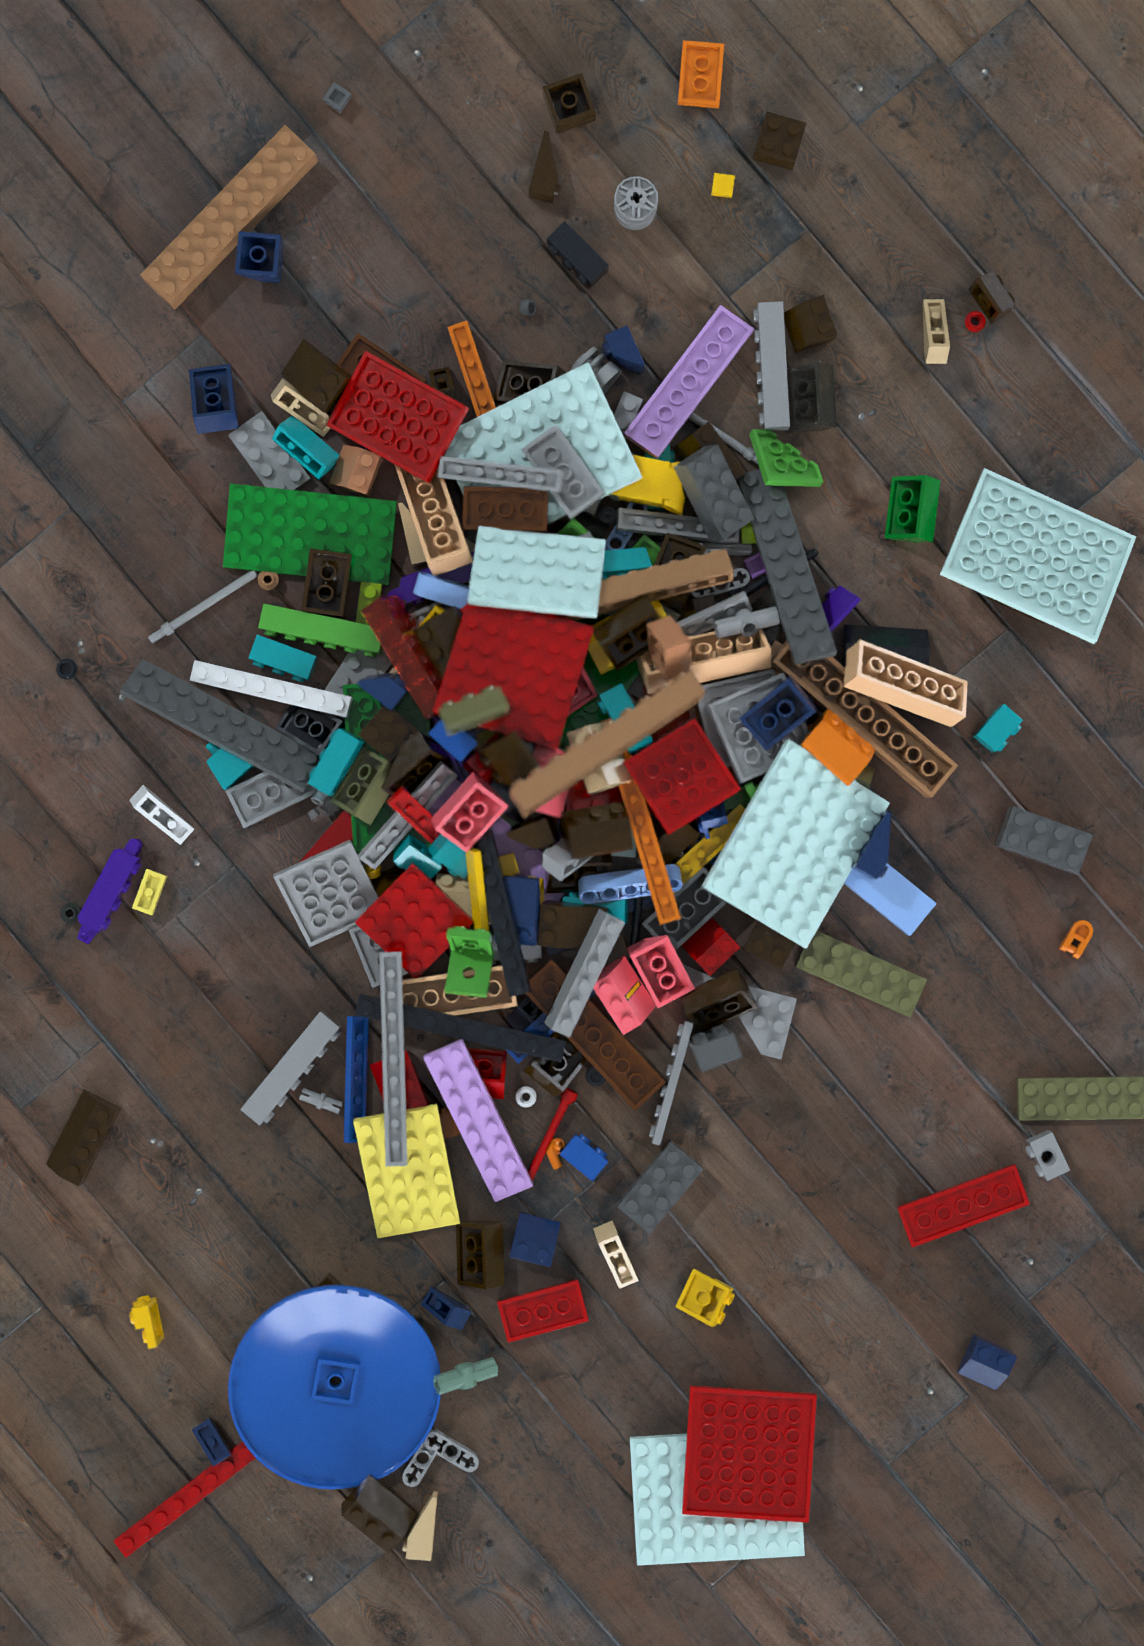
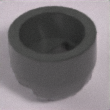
[519,299,536,316]

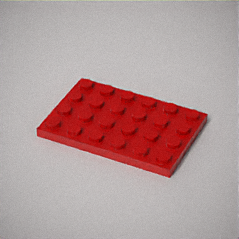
[326,351,469,483]

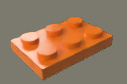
[678,40,724,108]

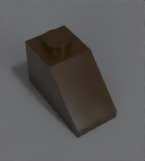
[429,367,457,401]

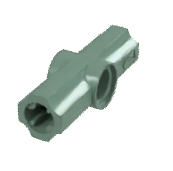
[433,1357,498,1395]

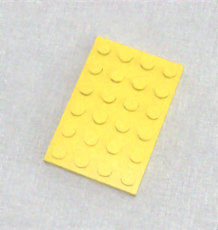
[354,1104,460,1238]

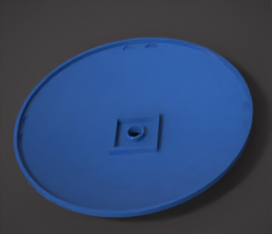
[228,1285,441,1489]

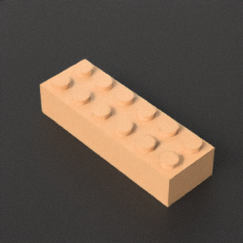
[395,465,473,577]
[637,629,771,694]
[844,640,968,727]
[402,965,518,1015]

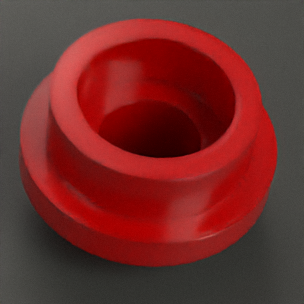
[964,311,986,332]

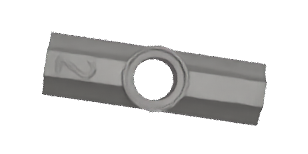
[713,607,780,639]

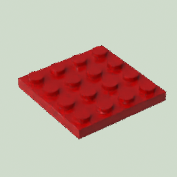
[623,718,741,835]
[354,863,474,978]

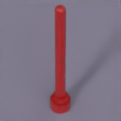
[528,1088,578,1180]

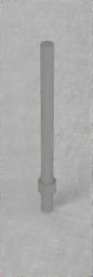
[688,412,759,465]
[148,570,257,644]

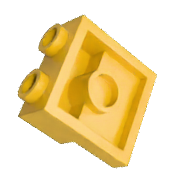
[675,1269,735,1327]
[130,1295,165,1349]

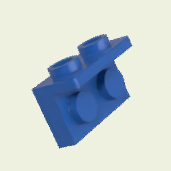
[697,801,728,839]

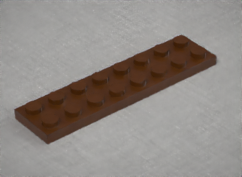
[526,959,666,1111]

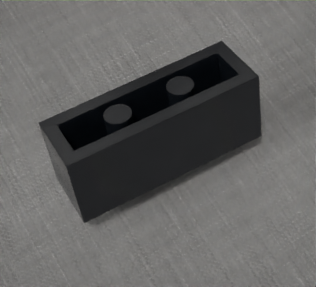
[547,221,609,288]

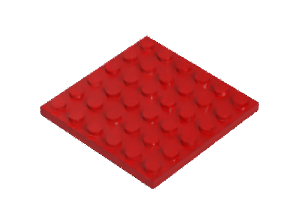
[433,601,594,750]
[682,1385,817,1523]

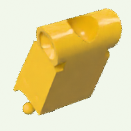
[612,455,685,515]

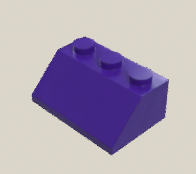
[822,586,861,632]

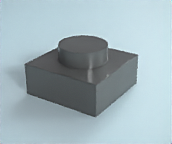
[323,82,352,113]

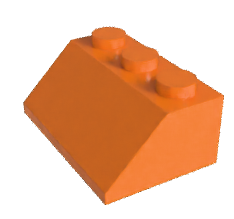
[801,709,875,786]

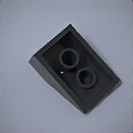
[275,705,345,756]

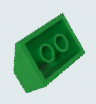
[885,475,941,543]

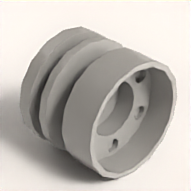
[614,176,658,230]
[570,347,621,394]

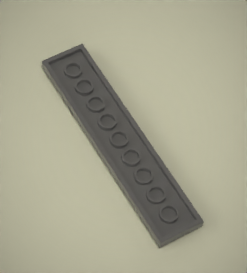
[737,469,837,665]
[120,659,320,792]

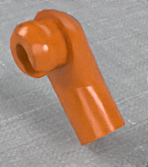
[546,1138,565,1170]

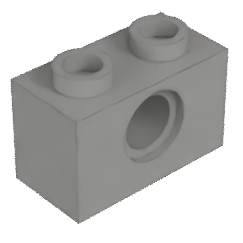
[1025,1130,1070,1181]

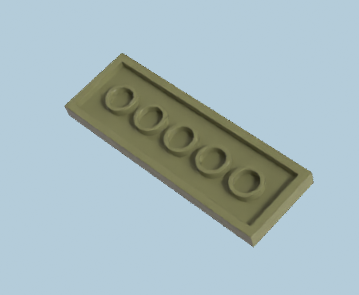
[795,931,927,1018]
[1017,1076,1144,1121]

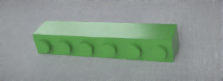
[258,604,388,658]

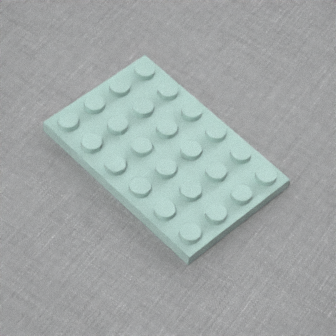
[468,526,606,618]

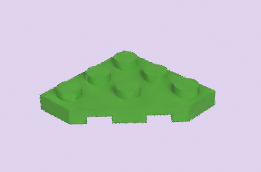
[749,429,823,487]

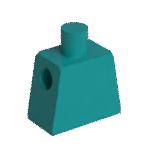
[205,742,254,790]

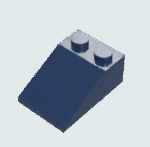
[189,364,239,434]
[739,675,818,751]
[851,811,891,880]
[494,875,541,946]

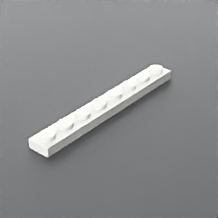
[190,660,353,718]

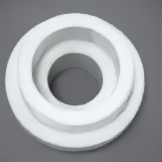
[516,1086,537,1108]

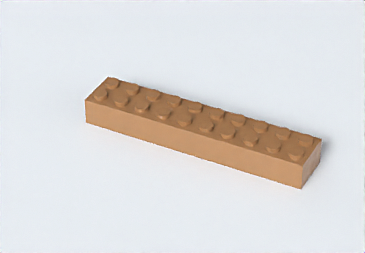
[140,125,318,310]
[771,641,958,798]
[510,671,706,818]

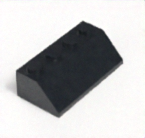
[842,624,930,666]

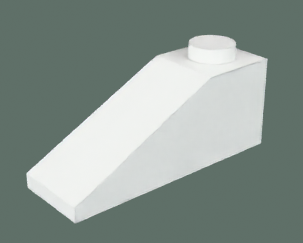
[129,785,194,845]

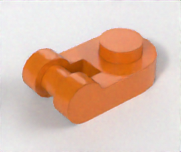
[1059,920,1093,959]

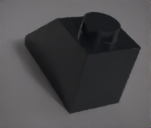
[505,996,542,1031]

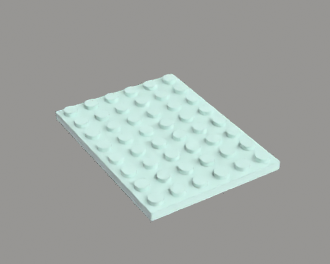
[445,362,643,532]
[940,468,1136,644]
[701,739,890,949]
[630,1434,805,1565]

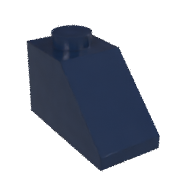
[421,1287,472,1330]

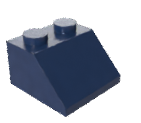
[235,231,284,283]
[602,325,645,375]
[357,672,413,710]
[510,1212,561,1267]
[957,1334,1017,1390]

